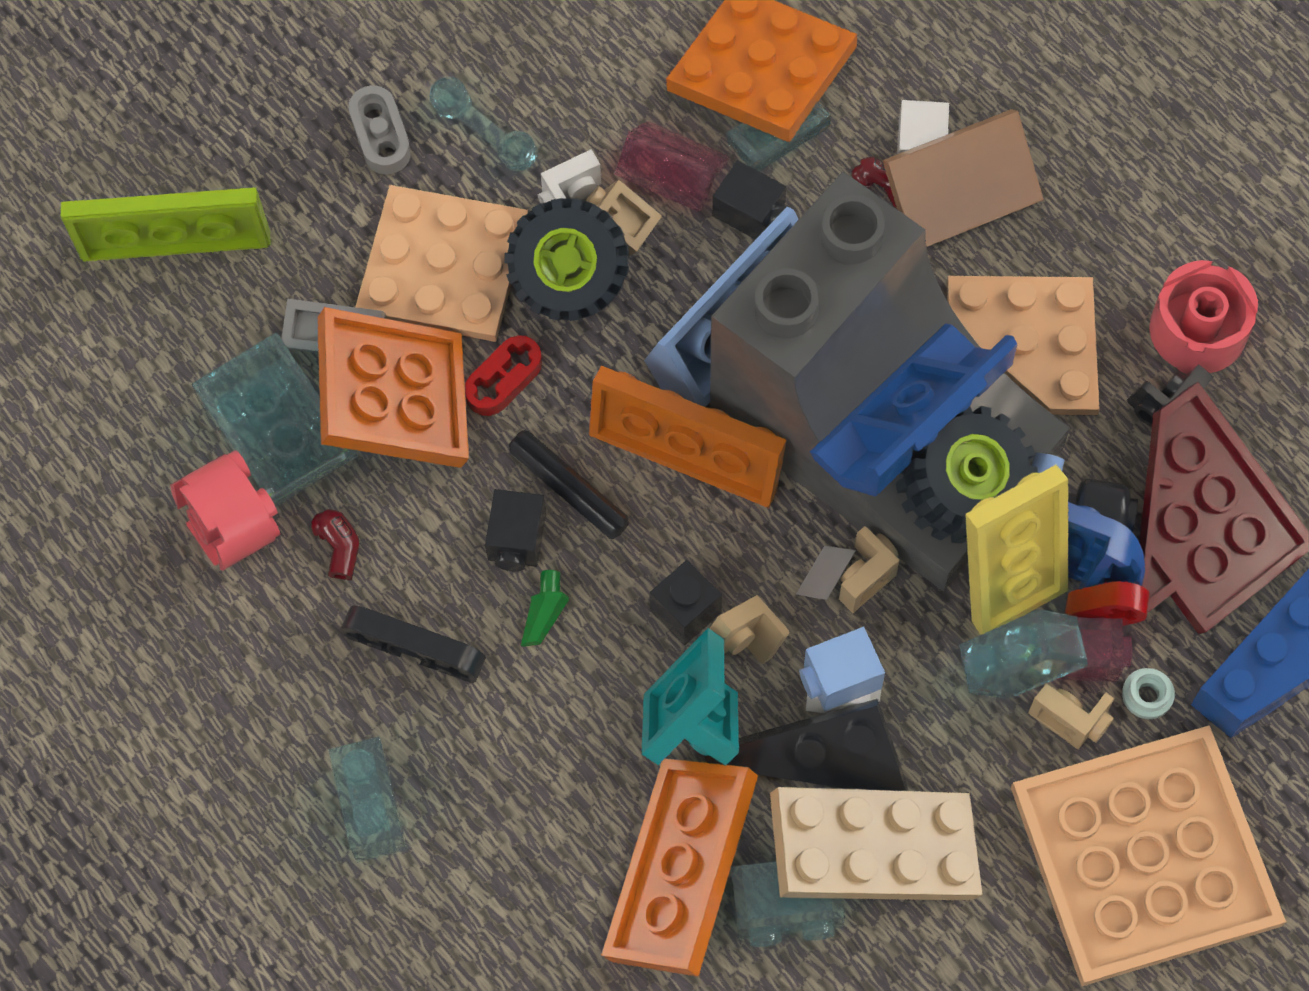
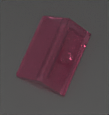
[614,121,730,212]

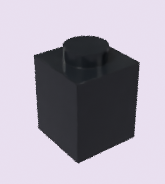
[712,160,787,240]
[485,489,546,572]
[649,560,722,646]

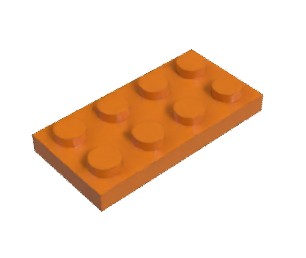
[589,366,787,508]
[601,759,758,977]

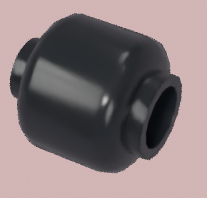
[1068,478,1138,532]

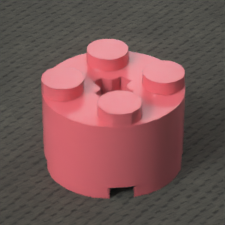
[1149,260,1258,374]
[170,450,280,571]

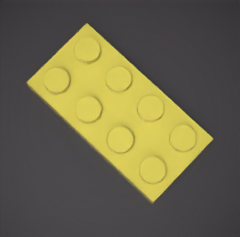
[965,465,1068,638]

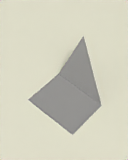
[796,546,856,600]

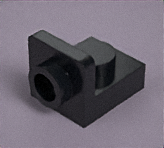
[1127,364,1214,427]

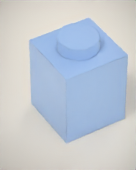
[799,627,885,712]

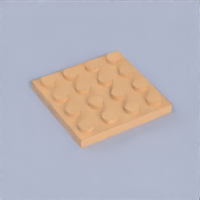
[1011,725,1286,987]

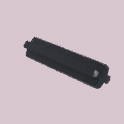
[509,430,629,539]

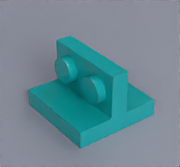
[642,628,739,766]

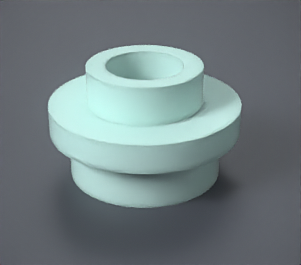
[1122,668,1175,719]

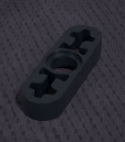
[340,605,486,683]

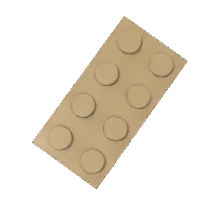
[770,787,983,900]

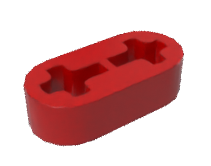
[465,335,542,416]
[1064,581,1150,630]

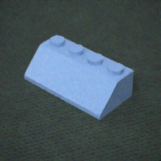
[644,207,799,407]

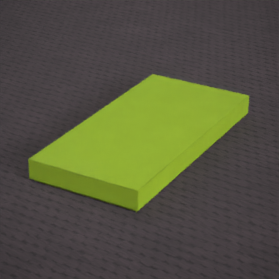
[61,187,271,262]

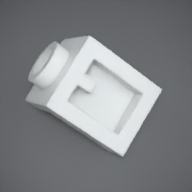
[538,149,601,203]

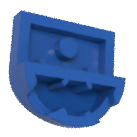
[1068,502,1145,589]

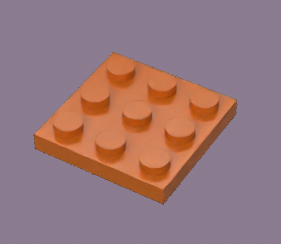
[666,0,857,142]
[317,307,469,468]

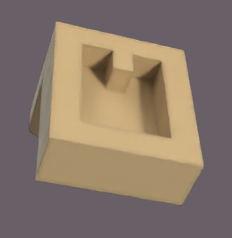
[585,180,662,255]
[839,526,900,613]
[710,595,789,664]
[1028,683,1115,750]

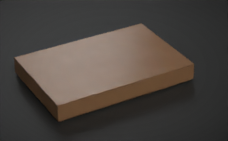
[882,109,1044,247]

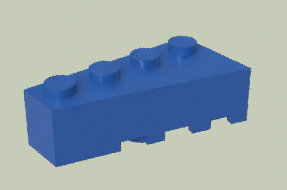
[1191,569,1309,738]

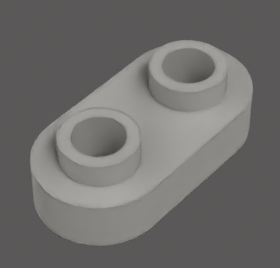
[348,86,411,175]

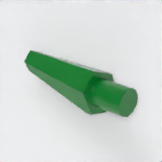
[521,570,569,647]

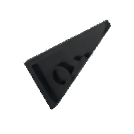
[704,698,908,791]

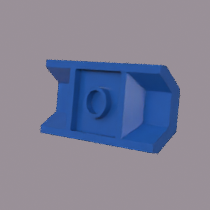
[810,324,1017,496]

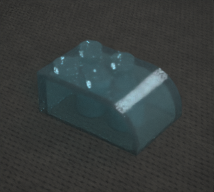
[192,332,358,507]

